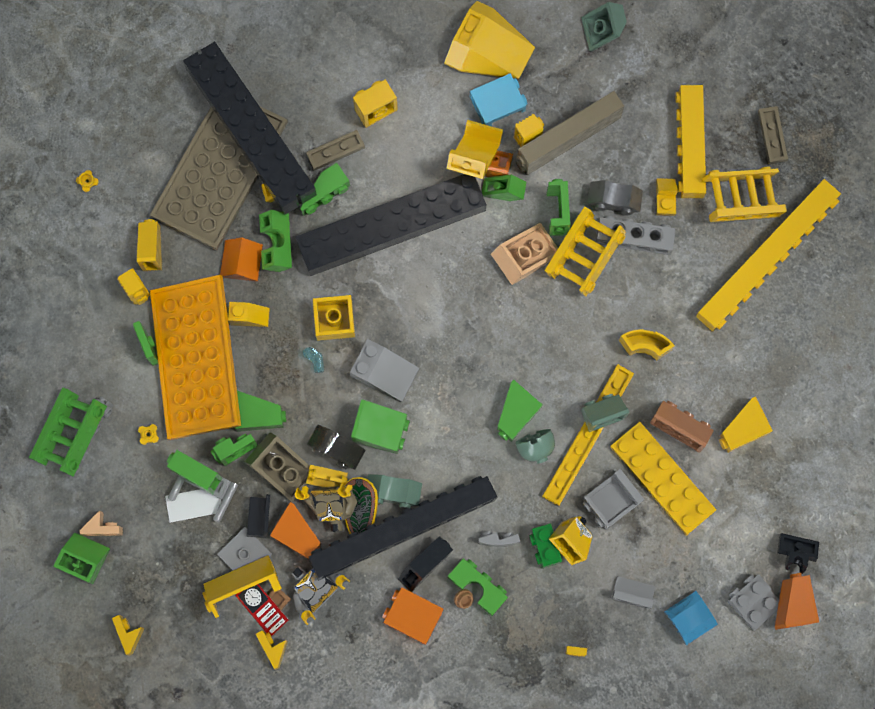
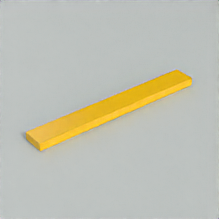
[542,364,634,506]

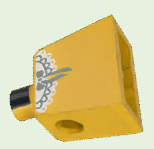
[549,516,592,565]

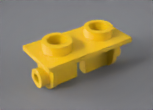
[306,465,348,487]

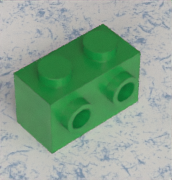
[529,523,562,569]

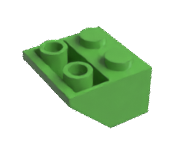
[53,533,110,584]

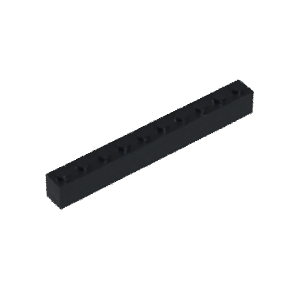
[309,476,497,581]

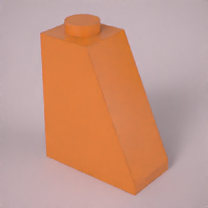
[270,502,322,560]
[775,573,819,630]

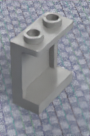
[582,469,645,530]

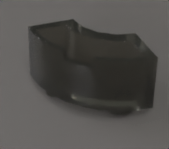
[307,425,366,470]

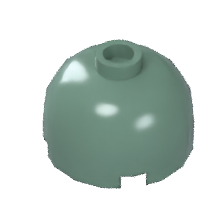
[515,429,555,464]

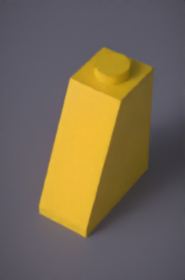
[137,219,162,271]
[719,396,773,453]

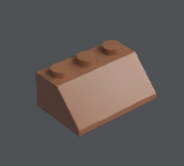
[650,401,714,453]

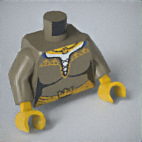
[295,484,357,532]

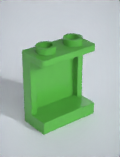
[546,179,570,236]

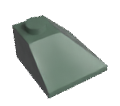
[581,2,627,51]

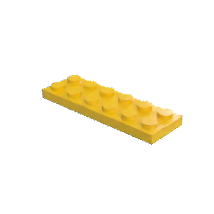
[610,422,716,536]

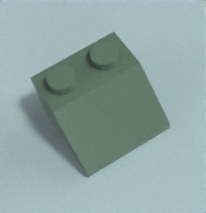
[581,394,629,432]

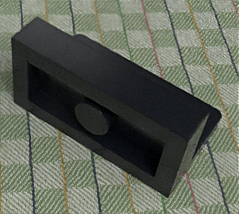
[247,494,270,538]

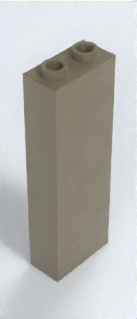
[516,91,624,175]

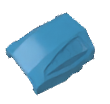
[664,591,718,645]

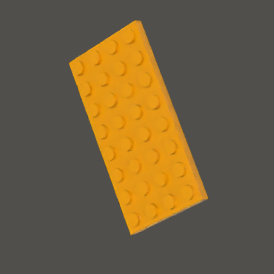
[150,275,241,440]

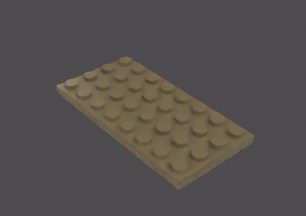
[150,106,288,250]

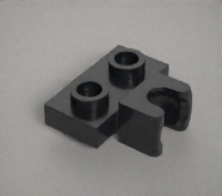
[777,533,819,574]

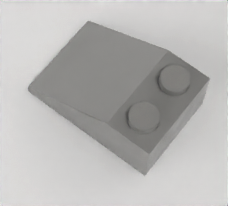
[350,339,419,402]

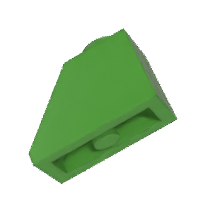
[482,174,526,201]

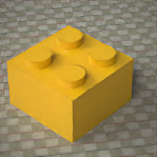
[353,79,398,128]
[313,295,355,341]

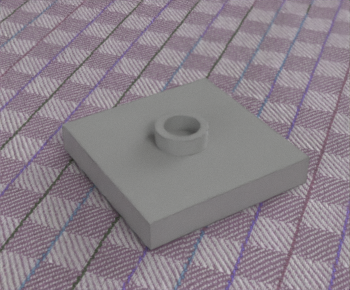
[217,527,272,570]

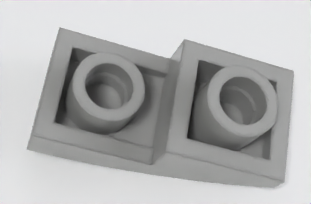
[478,531,521,547]

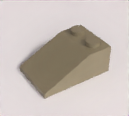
[245,432,310,502]

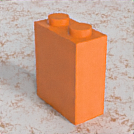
[382,587,444,645]

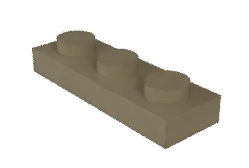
[758,106,788,164]
[306,130,365,171]

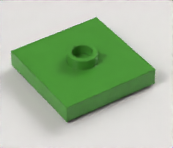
[133,321,158,366]

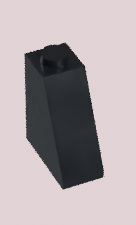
[398,536,453,592]

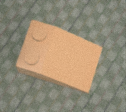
[491,223,558,285]

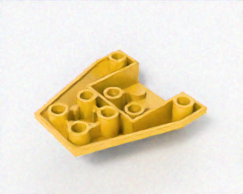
[444,1,535,80]

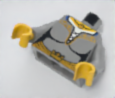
[291,566,350,625]

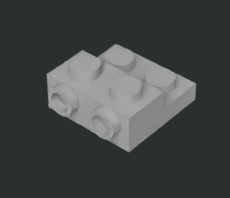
[727,574,779,631]

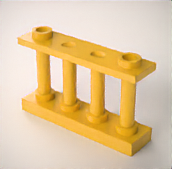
[702,167,787,222]
[544,206,626,297]

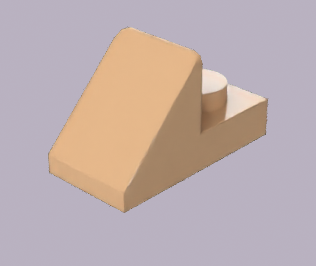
[80,511,123,536]

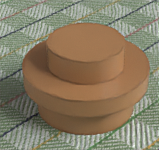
[454,589,473,609]

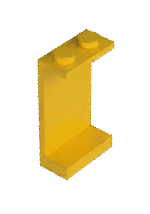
[447,120,503,179]
[202,555,282,618]

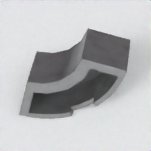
[588,180,643,215]

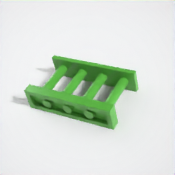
[29,387,107,477]

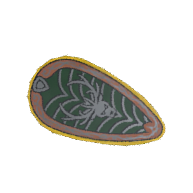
[344,477,378,534]

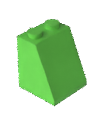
[351,399,410,454]

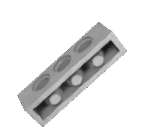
[596,216,676,255]

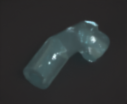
[303,347,324,373]

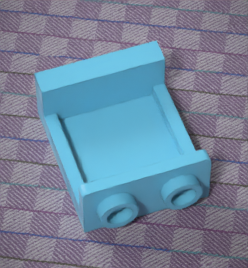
[469,73,528,126]

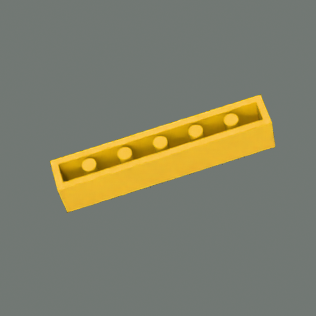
[675,85,706,198]

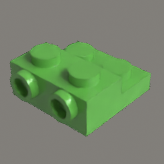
[211,434,258,466]

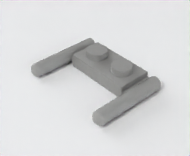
[168,476,238,523]

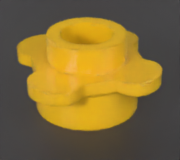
[76,170,99,192]
[138,424,159,445]

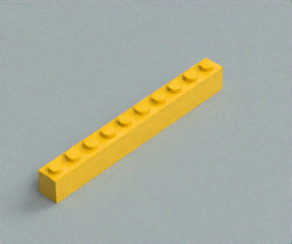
[696,179,841,332]

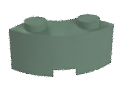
[367,474,422,509]

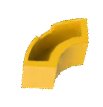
[619,329,675,361]

